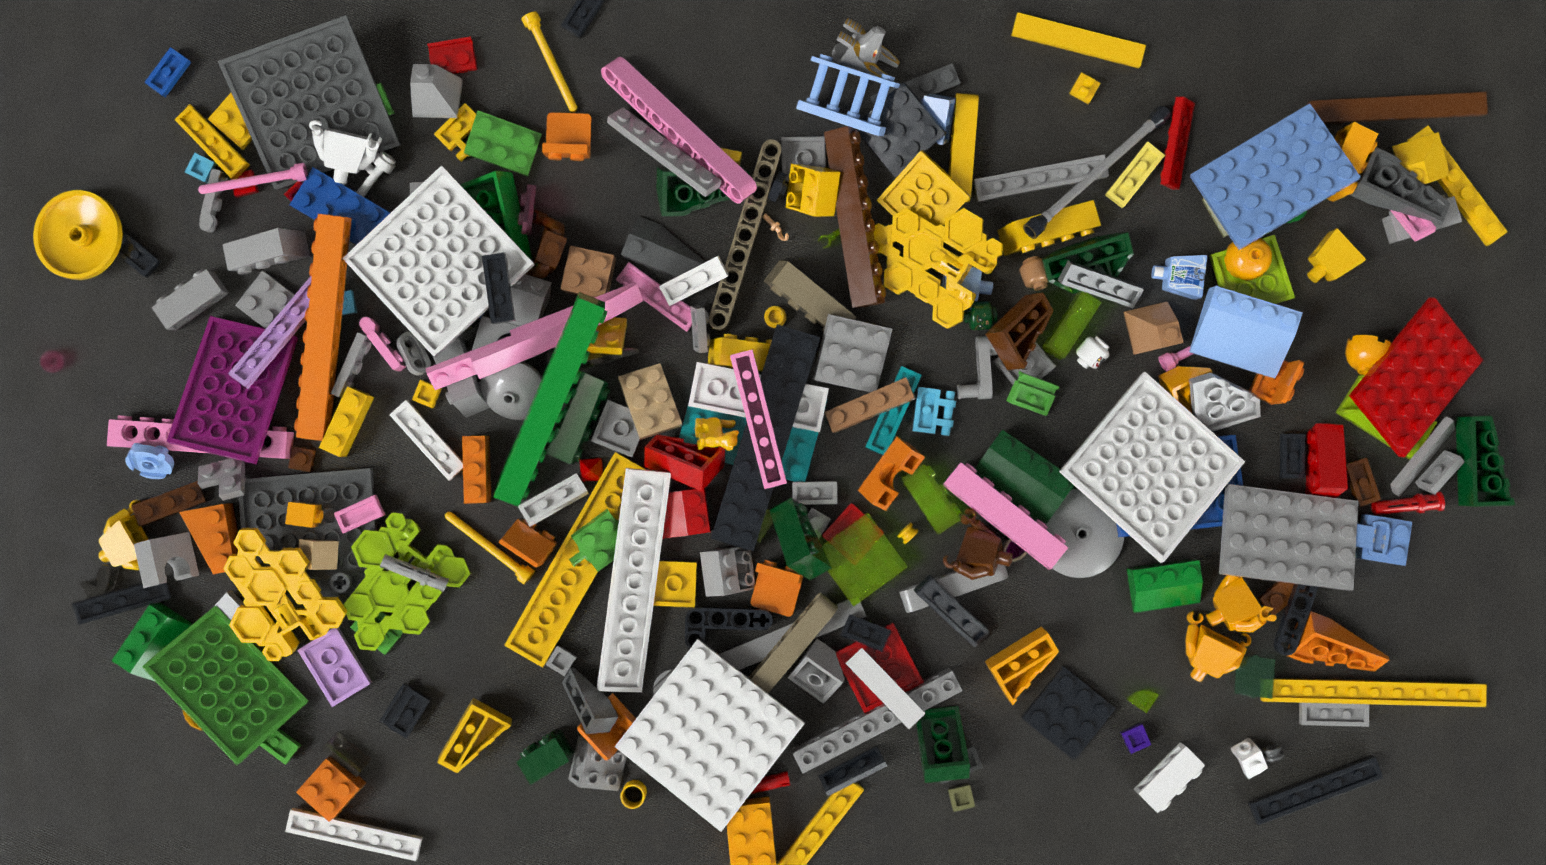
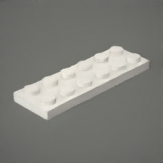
[688,362,829,432]

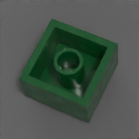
[516,730,575,785]

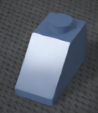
[921,94,956,145]

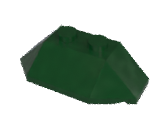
[1042,232,1134,294]

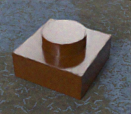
[288,446,316,472]

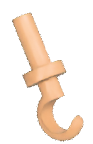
[762,213,789,241]

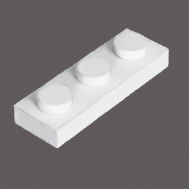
[659,255,729,306]
[518,473,588,527]

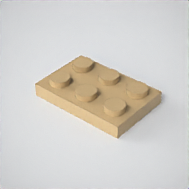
[618,363,682,440]

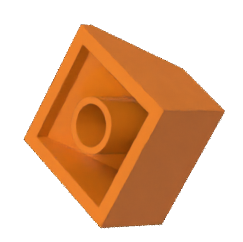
[499,518,557,568]

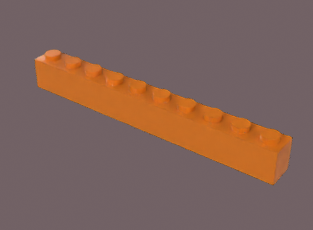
[294,214,352,441]

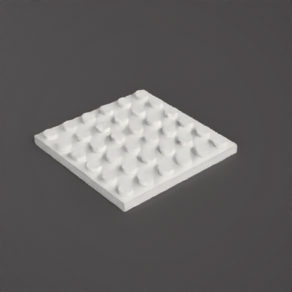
[342,166,535,357]
[1059,372,1245,563]
[615,639,805,832]

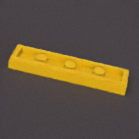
[174,104,250,180]

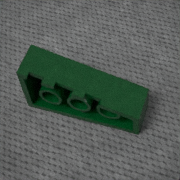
[546,370,610,464]

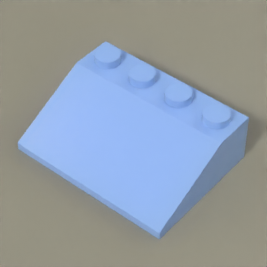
[1189,286,1303,378]

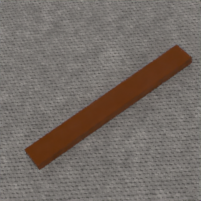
[1307,92,1488,124]

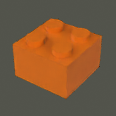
[296,754,366,822]

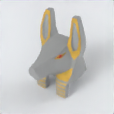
[832,18,900,77]

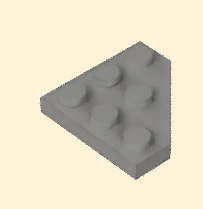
[1189,372,1261,432]

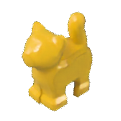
[695,417,739,451]

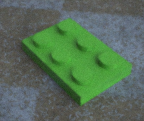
[463,111,542,176]

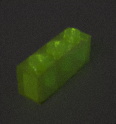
[1042,291,1102,360]
[900,464,961,535]

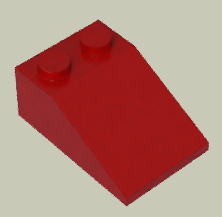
[662,489,711,539]

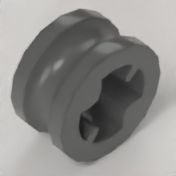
[330,572,353,593]
[1261,744,1284,762]

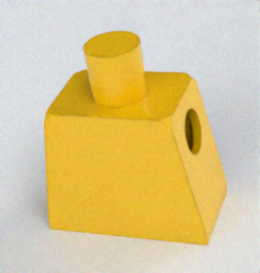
[1307,228,1366,283]

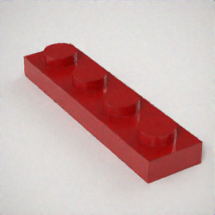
[1161,97,1195,190]

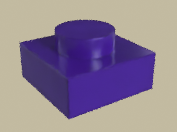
[1120,723,1151,754]

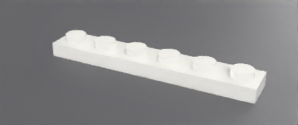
[285,808,423,861]

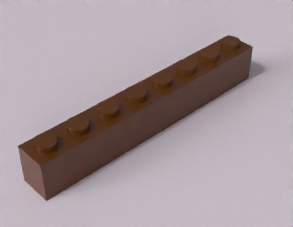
[824,126,886,308]

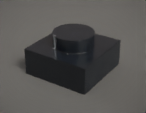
[767,171,788,202]

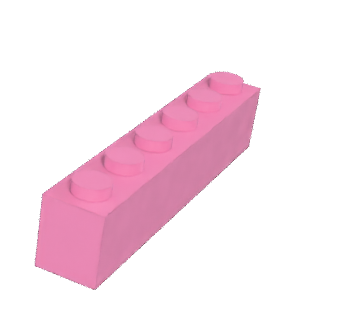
[730,349,787,489]
[943,463,1068,570]

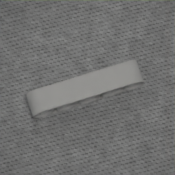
[899,564,1009,613]

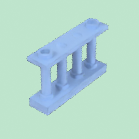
[796,54,900,136]

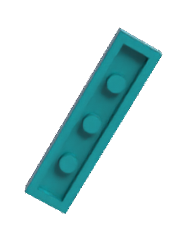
[865,366,922,455]

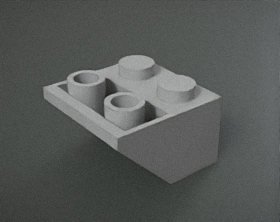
[700,547,755,597]

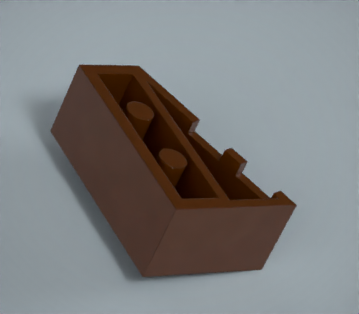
[985,292,1054,370]

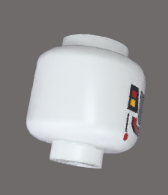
[1076,336,1110,369]

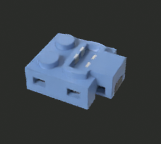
[1355,514,1412,566]

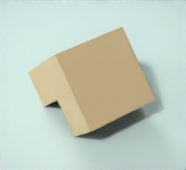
[299,539,339,570]

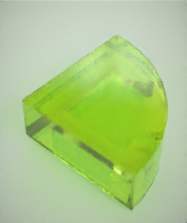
[1126,690,1159,713]

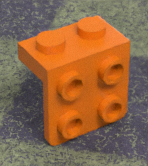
[542,113,592,161]
[1249,360,1304,405]
[751,560,804,617]
[577,693,636,760]

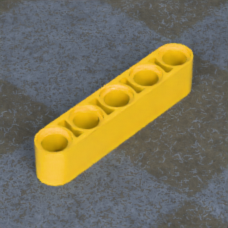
[948,93,979,202]

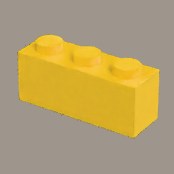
[319,387,374,457]

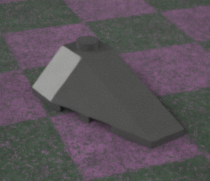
[1349,147,1450,224]

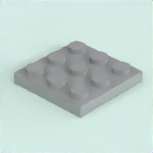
[812,314,892,392]

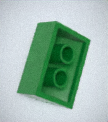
[1127,559,1203,613]
[112,602,192,681]

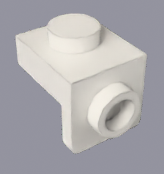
[1231,738,1268,779]

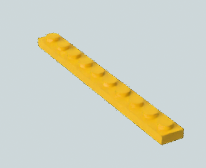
[1260,678,1487,707]

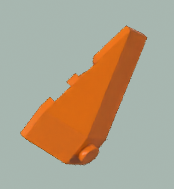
[1288,611,1389,672]

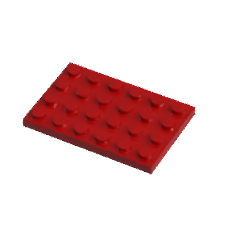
[1349,298,1483,457]

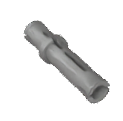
[380,554,449,592]

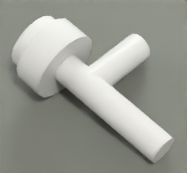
[356,151,396,197]

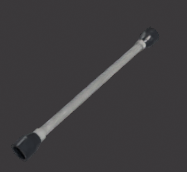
[1023,105,1172,239]

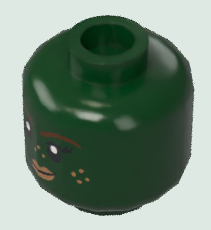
[964,301,997,330]

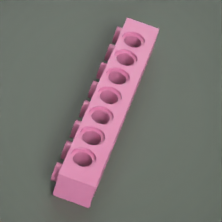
[107,415,294,459]

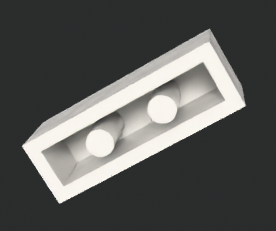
[1134,742,1205,813]

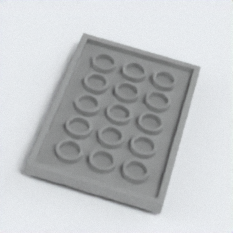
[1219,484,1358,591]

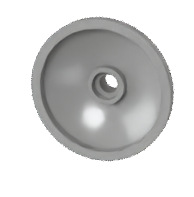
[481,361,542,420]

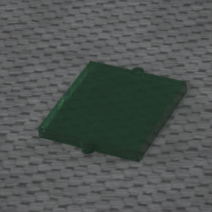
[1234,655,1276,699]

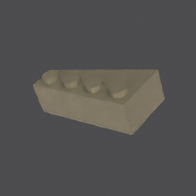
[764,260,856,332]

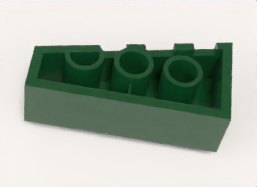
[1456,416,1515,507]

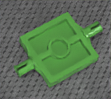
[569,509,619,572]

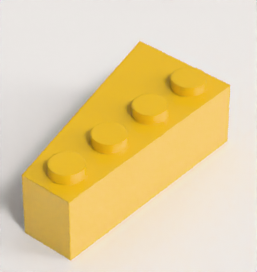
[997,200,1101,256]

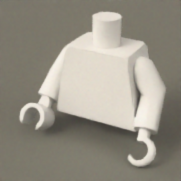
[309,120,382,184]

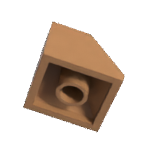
[1123,302,1183,355]

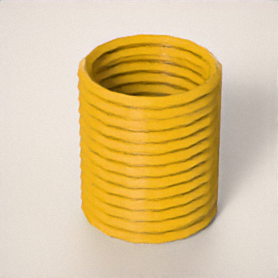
[620,780,647,809]

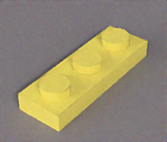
[1105,142,1165,208]

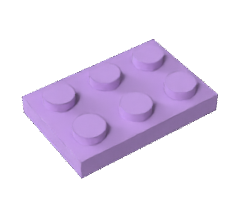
[298,627,372,707]

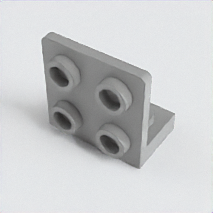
[568,736,627,791]

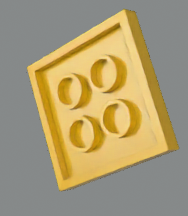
[877,150,971,226]

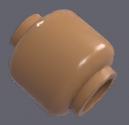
[1019,256,1049,291]

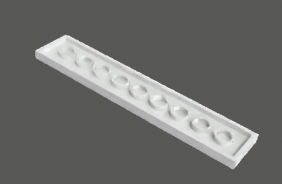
[597,468,671,692]

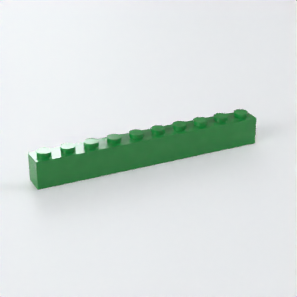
[493,292,608,506]

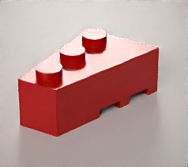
[1305,423,1348,498]
[645,435,726,491]

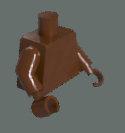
[526,210,567,279]
[943,508,1013,580]

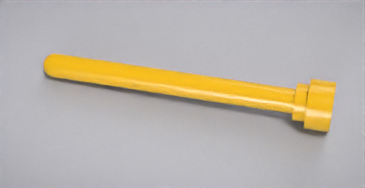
[521,11,577,112]
[445,512,535,585]

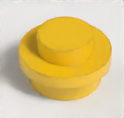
[764,306,786,328]

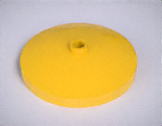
[33,190,122,280]

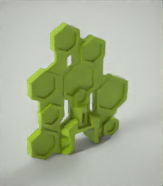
[343,512,471,651]

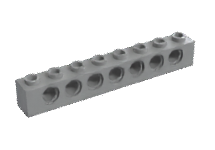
[792,667,963,773]

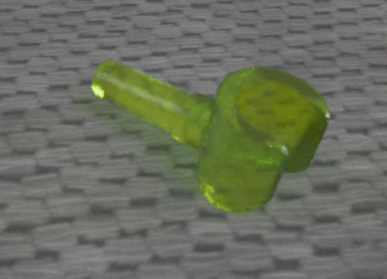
[818,228,840,249]

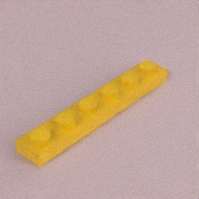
[1407,126,1508,246]

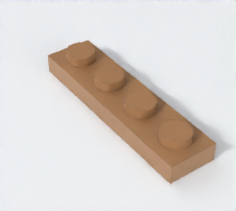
[825,378,916,433]

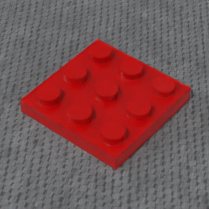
[835,622,924,713]

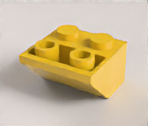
[786,163,840,217]

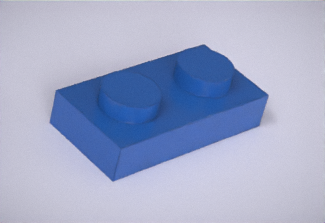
[144,47,192,98]

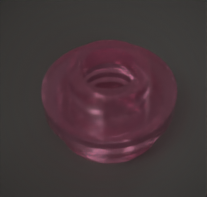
[40,351,64,373]

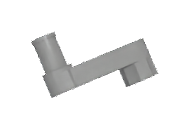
[957,336,998,399]

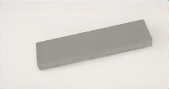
[1390,417,1455,497]

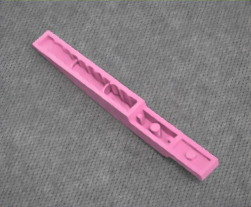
[425,282,643,390]

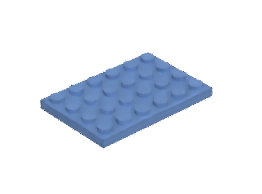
[1190,104,1361,250]

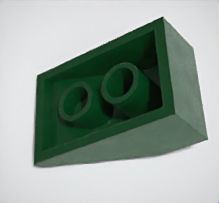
[916,706,970,783]

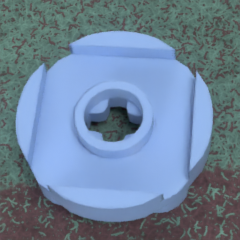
[126,443,174,479]

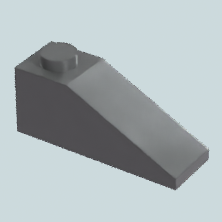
[562,667,618,734]

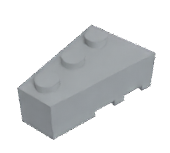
[222,228,310,274]
[433,337,490,417]

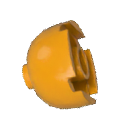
[1224,238,1272,281]
[1345,335,1391,375]

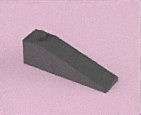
[621,216,706,289]

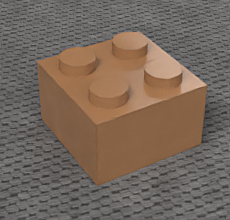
[561,246,616,298]

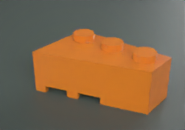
[179,503,238,574]

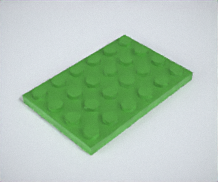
[142,605,308,766]

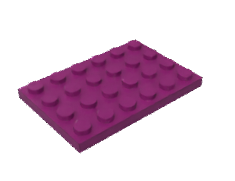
[167,316,298,464]

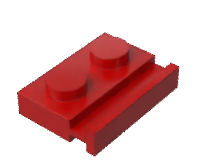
[427,36,478,74]

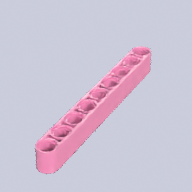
[601,57,757,203]

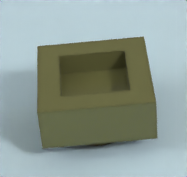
[947,783,975,812]

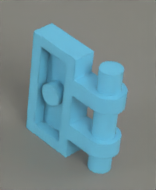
[912,387,956,436]

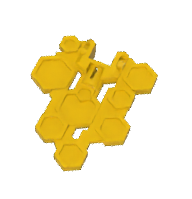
[874,208,1003,329]
[223,528,348,661]

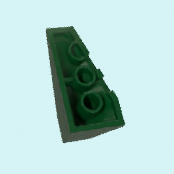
[656,167,749,216]

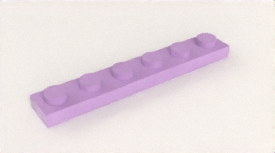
[228,276,312,389]

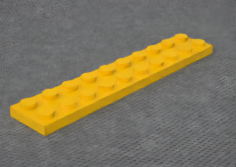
[504,452,646,668]

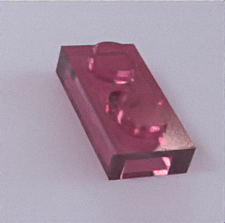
[518,184,536,235]

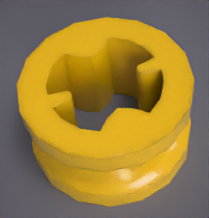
[897,523,919,544]

